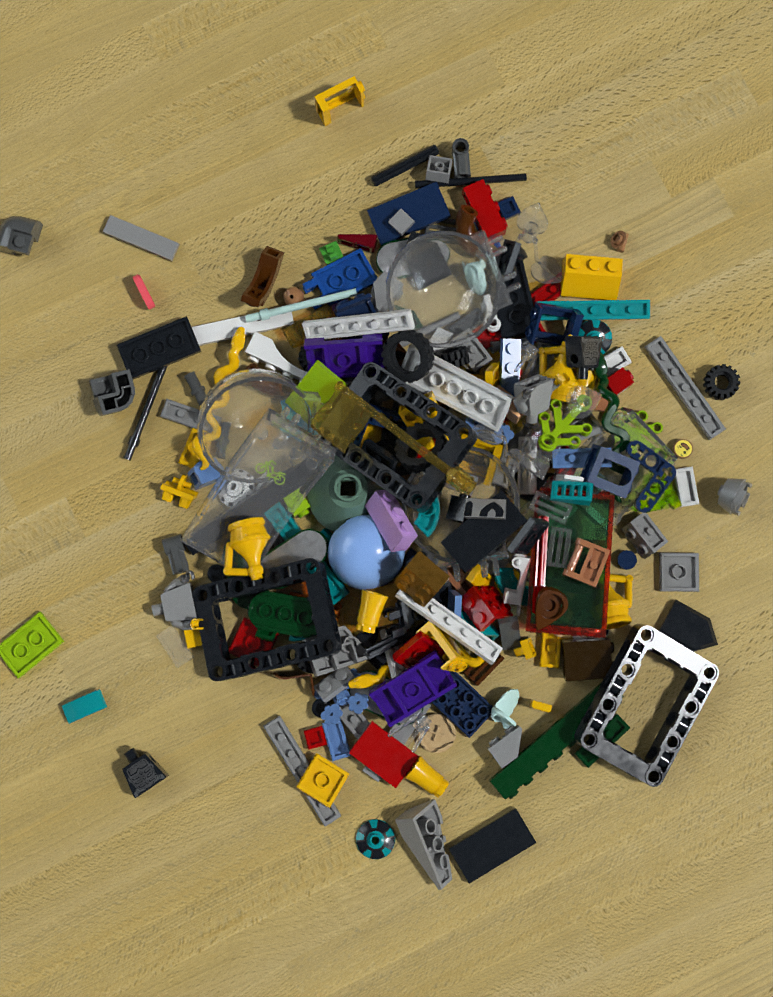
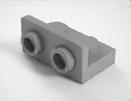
[451,329,493,374]
[621,512,668,559]

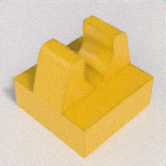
[514,637,537,660]

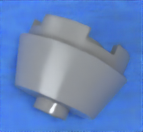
[717,478,752,516]

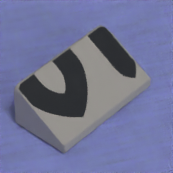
[463,498,506,520]

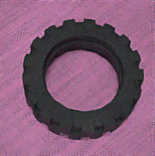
[381,330,435,383]
[394,422,448,474]

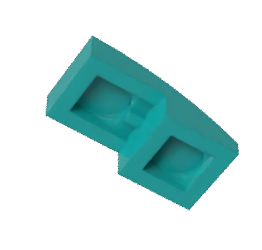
[62,689,107,724]

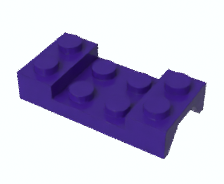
[304,334,385,378]
[369,650,457,727]

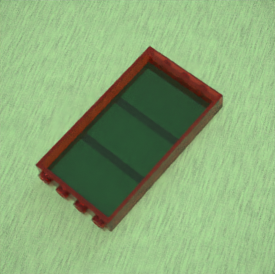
[526,487,615,638]

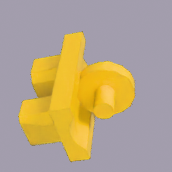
[160,474,199,509]

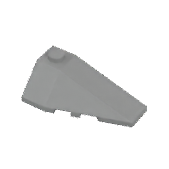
[395,799,452,890]

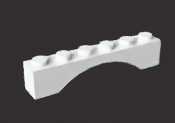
[245,332,354,401]

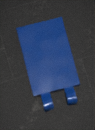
[302,248,377,310]

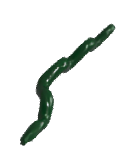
[594,352,630,503]

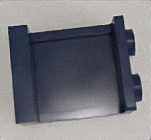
[334,293,389,341]

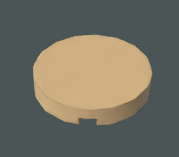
[417,714,456,753]

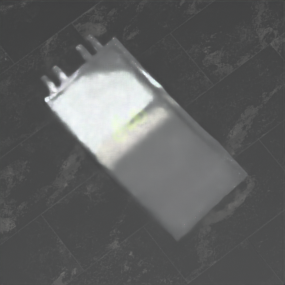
[181,407,336,568]

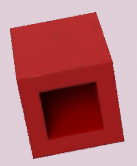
[607,367,634,396]

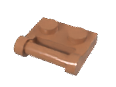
[562,538,611,588]

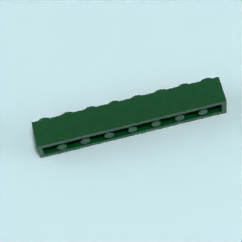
[489,682,624,800]

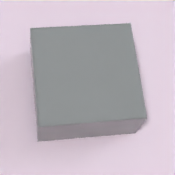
[425,155,453,183]

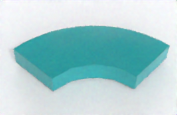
[414,496,440,537]
[492,568,533,607]

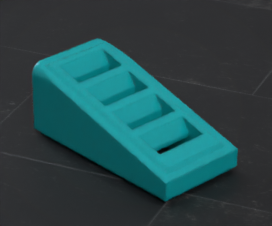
[550,481,593,506]

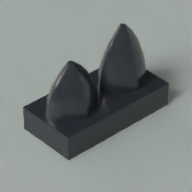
[493,239,528,280]
[356,629,387,670]

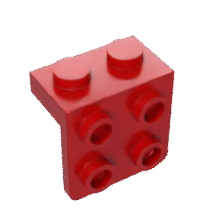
[462,586,513,632]

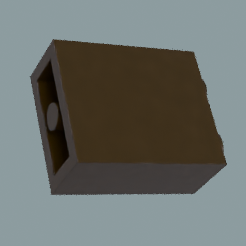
[561,637,614,681]

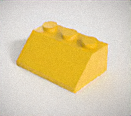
[560,254,623,300]

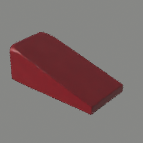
[337,234,377,253]

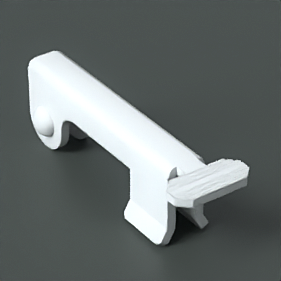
[503,554,531,616]

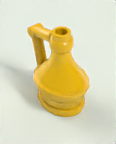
[538,341,579,403]
[223,517,271,580]
[589,569,633,630]

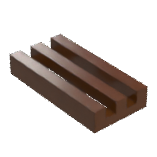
[464,654,505,686]

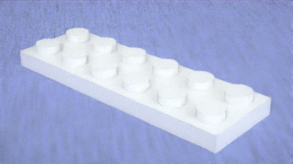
[401,344,514,432]

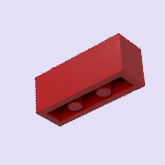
[462,179,508,243]

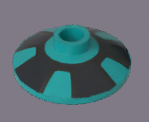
[578,319,612,354]
[356,819,395,859]

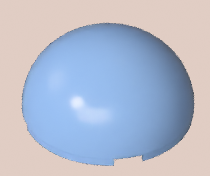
[328,515,405,590]

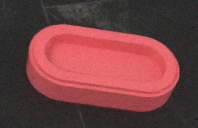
[132,274,155,310]

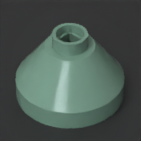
[307,454,390,532]

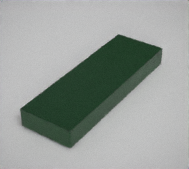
[574,713,630,768]

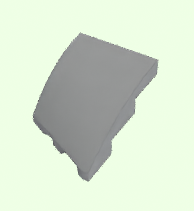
[302,625,368,677]

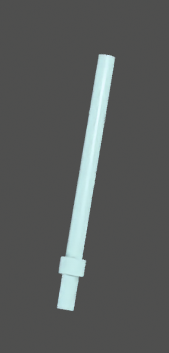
[245,288,357,323]

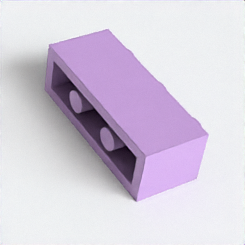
[365,490,418,552]

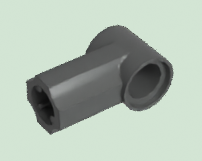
[452,138,471,178]
[162,534,189,575]

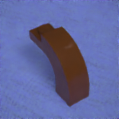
[241,246,285,307]

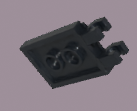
[382,581,452,639]

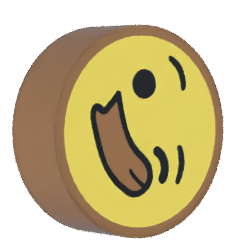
[673,439,693,459]

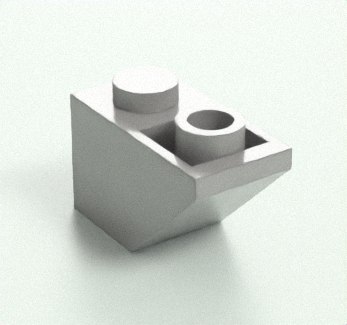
[371,271,402,313]
[487,725,522,768]

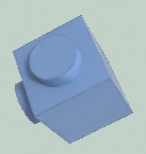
[187,460,221,490]

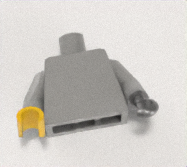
[513,373,571,424]
[151,570,204,630]

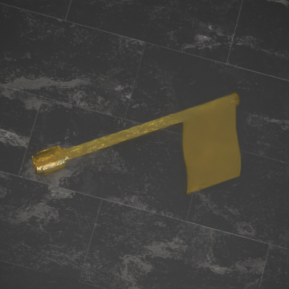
[310,381,477,495]

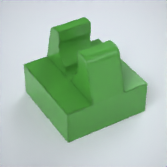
[319,241,343,266]

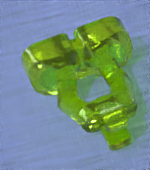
[632,473,682,513]

